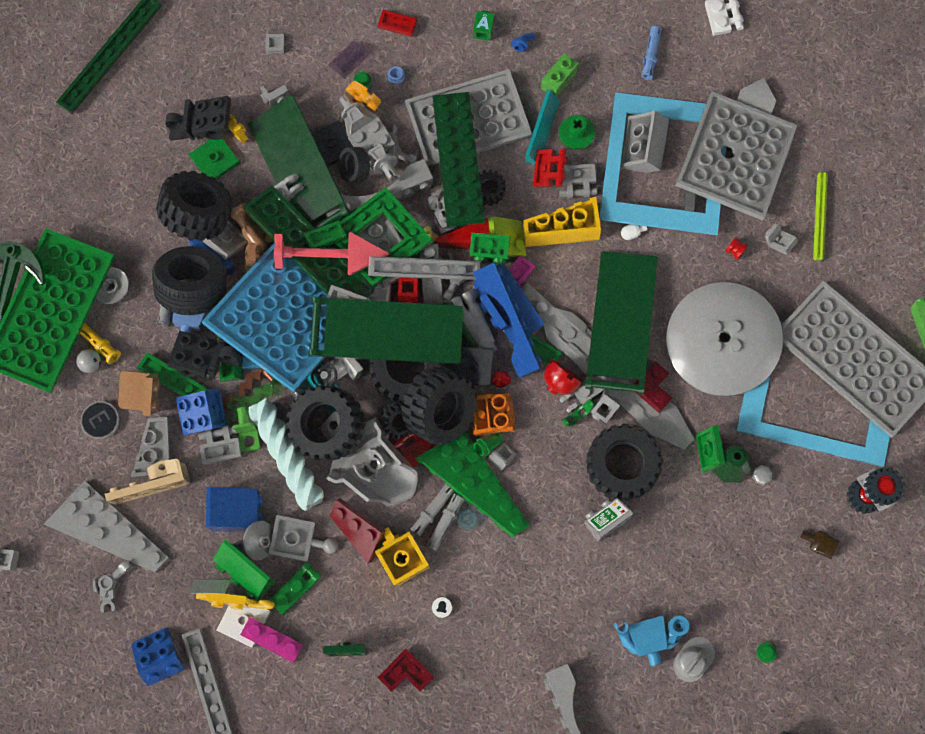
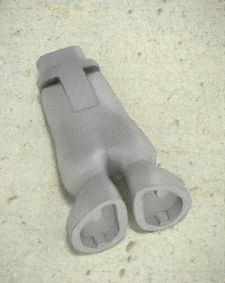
[449,289,497,352]

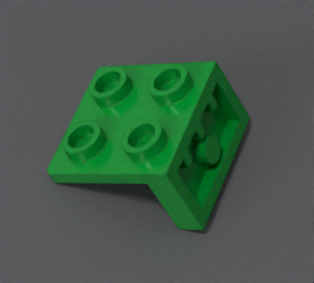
[470,233,511,264]

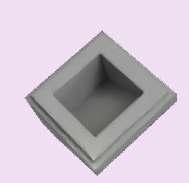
[488,442,517,471]

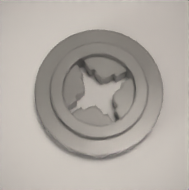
[427,189,445,211]

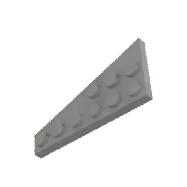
[44,481,170,573]

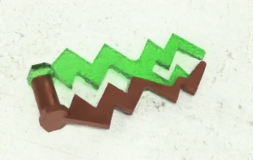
[222,368,279,422]

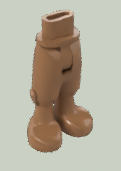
[230,203,269,258]

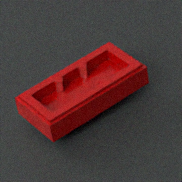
[378,9,417,37]

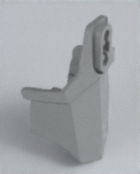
[321,412,418,506]

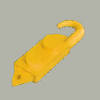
[196,593,275,610]

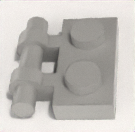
[559,164,597,199]
[198,425,242,465]

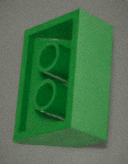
[213,539,275,600]

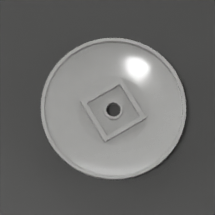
[666,282,783,396]

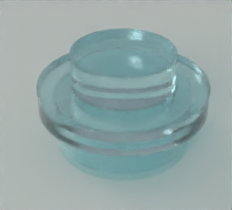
[458,510,477,530]

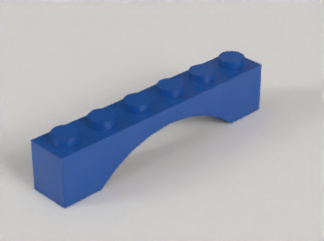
[473,263,543,378]

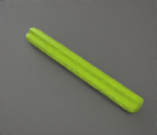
[813,172,828,261]

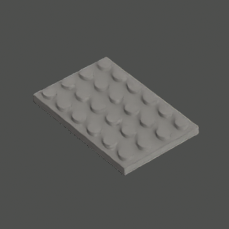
[405,69,532,168]

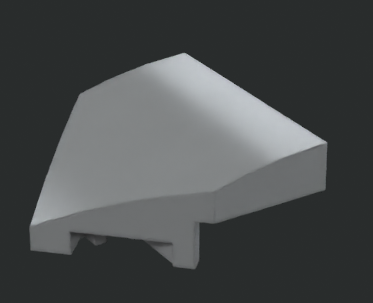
[737,78,776,114]

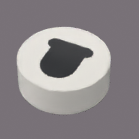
[432,597,452,618]

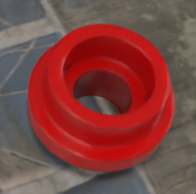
[492,371,511,388]

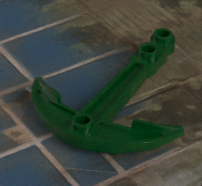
[0,241,45,322]

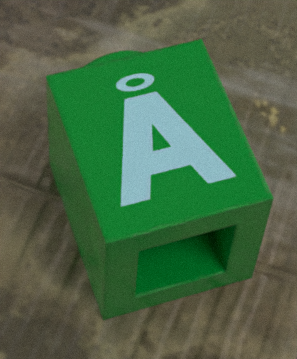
[473,11,494,41]

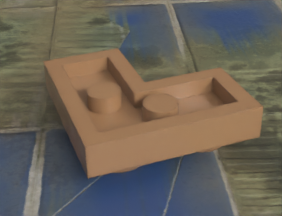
[243,243,259,276]

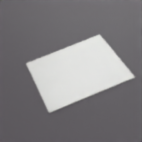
[187,580,230,594]

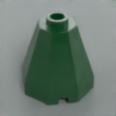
[712,443,752,483]

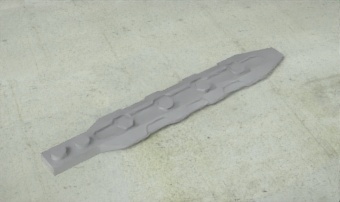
[522,283,694,450]

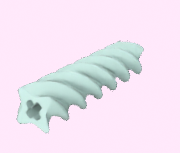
[249,398,324,511]

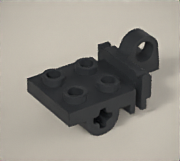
[165,96,231,141]
[167,331,243,380]

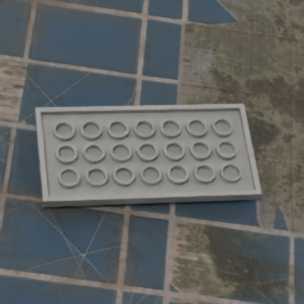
[781,281,925,438]

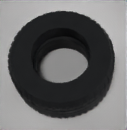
[152,246,226,315]

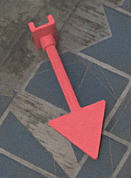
[274,232,389,275]

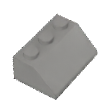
[620,111,669,173]

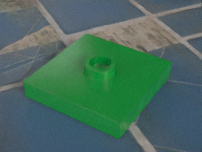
[188,138,240,180]
[696,425,725,473]

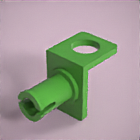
[233,407,260,453]

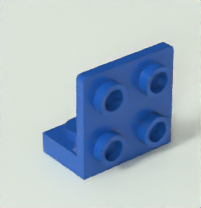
[176,388,227,435]

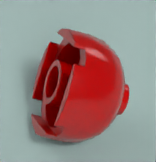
[544,359,583,395]

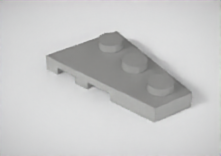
[131,417,170,478]

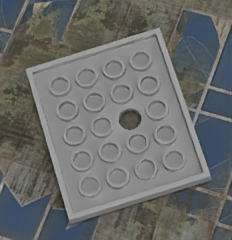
[675,91,797,221]

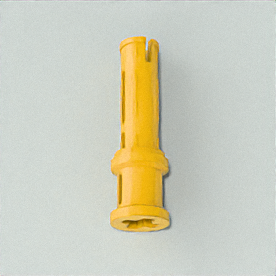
[80,323,121,364]

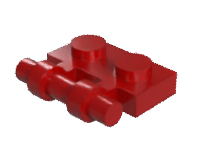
[533,149,568,188]
[392,430,437,468]

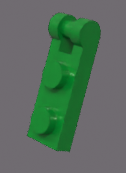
[269,561,323,615]

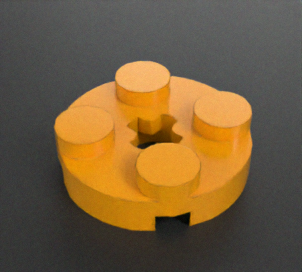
[346,81,381,112]

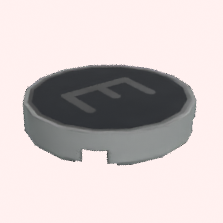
[80,401,120,440]

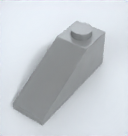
[420,244,443,305]

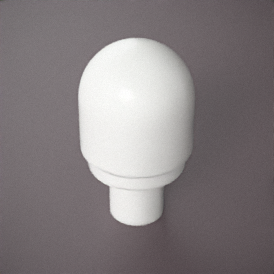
[621,224,647,240]

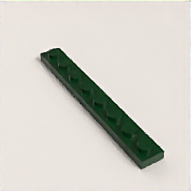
[56,0,162,114]

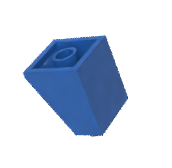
[206,487,263,532]

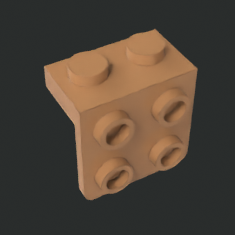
[118,370,160,416]

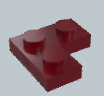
[633,361,673,413]
[377,649,434,692]

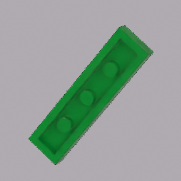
[137,352,209,396]

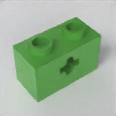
[541,53,579,97]

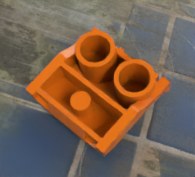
[473,393,515,435]

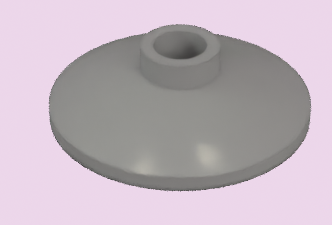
[96,267,129,304]
[243,521,273,560]

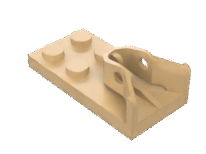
[105,459,191,505]

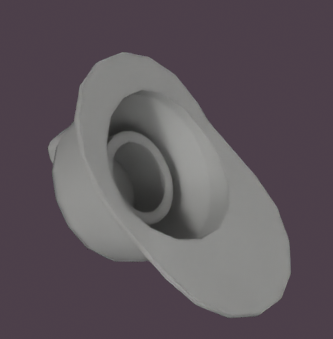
[673,637,715,682]

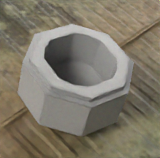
[752,465,773,485]

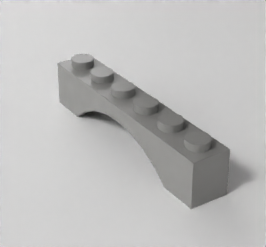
[326,159,433,222]
[543,664,581,734]

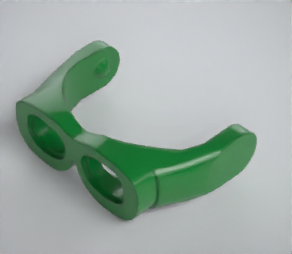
[561,399,594,427]

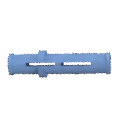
[641,26,662,80]

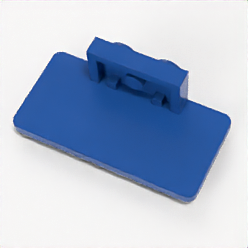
[473,263,544,344]

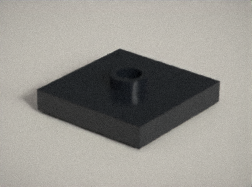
[312,120,353,167]
[453,345,494,387]

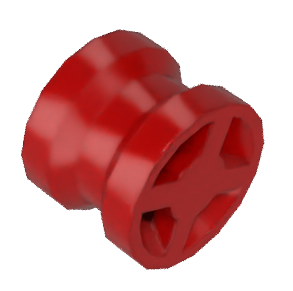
[725,237,748,260]

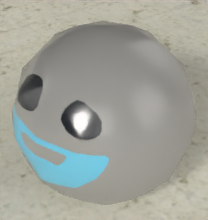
[76,349,101,373]

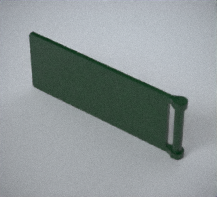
[248,95,351,229]
[585,251,658,395]
[308,297,463,364]

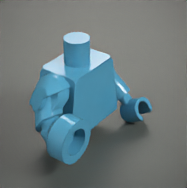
[614,616,689,666]

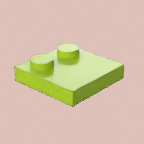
[488,216,526,258]

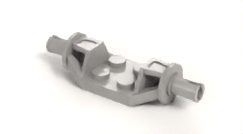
[339,94,400,183]

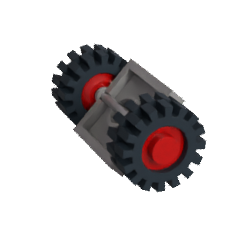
[846,467,905,514]

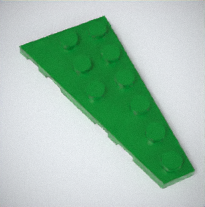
[416,431,530,538]

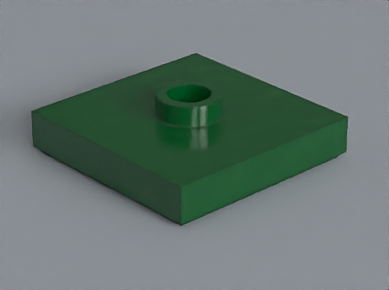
[323,642,367,657]

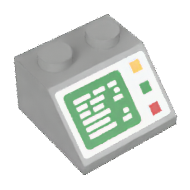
[584,498,633,542]

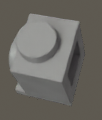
[591,390,620,423]

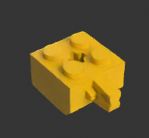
[375,527,430,588]

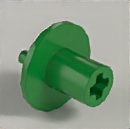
[558,115,595,150]

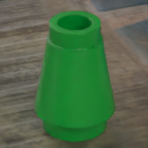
[474,433,503,457]

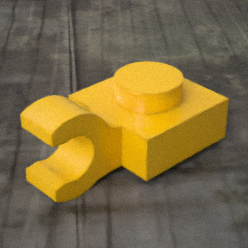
[228,114,248,144]

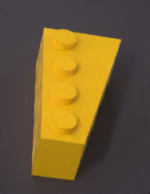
[523,196,601,247]

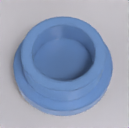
[387,66,405,84]

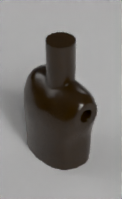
[800,531,840,559]

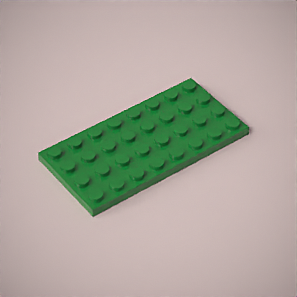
[0,228,115,394]

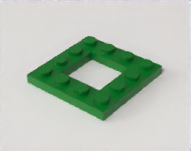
[335,187,433,289]

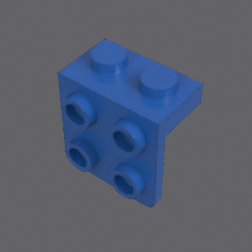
[131,628,185,686]

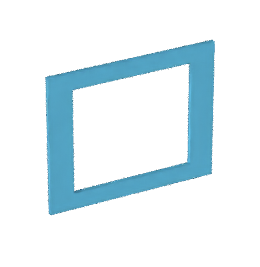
[599,92,726,235]
[736,322,890,467]

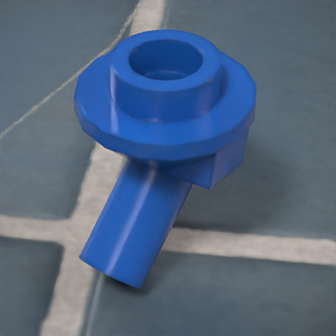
[511,32,535,52]

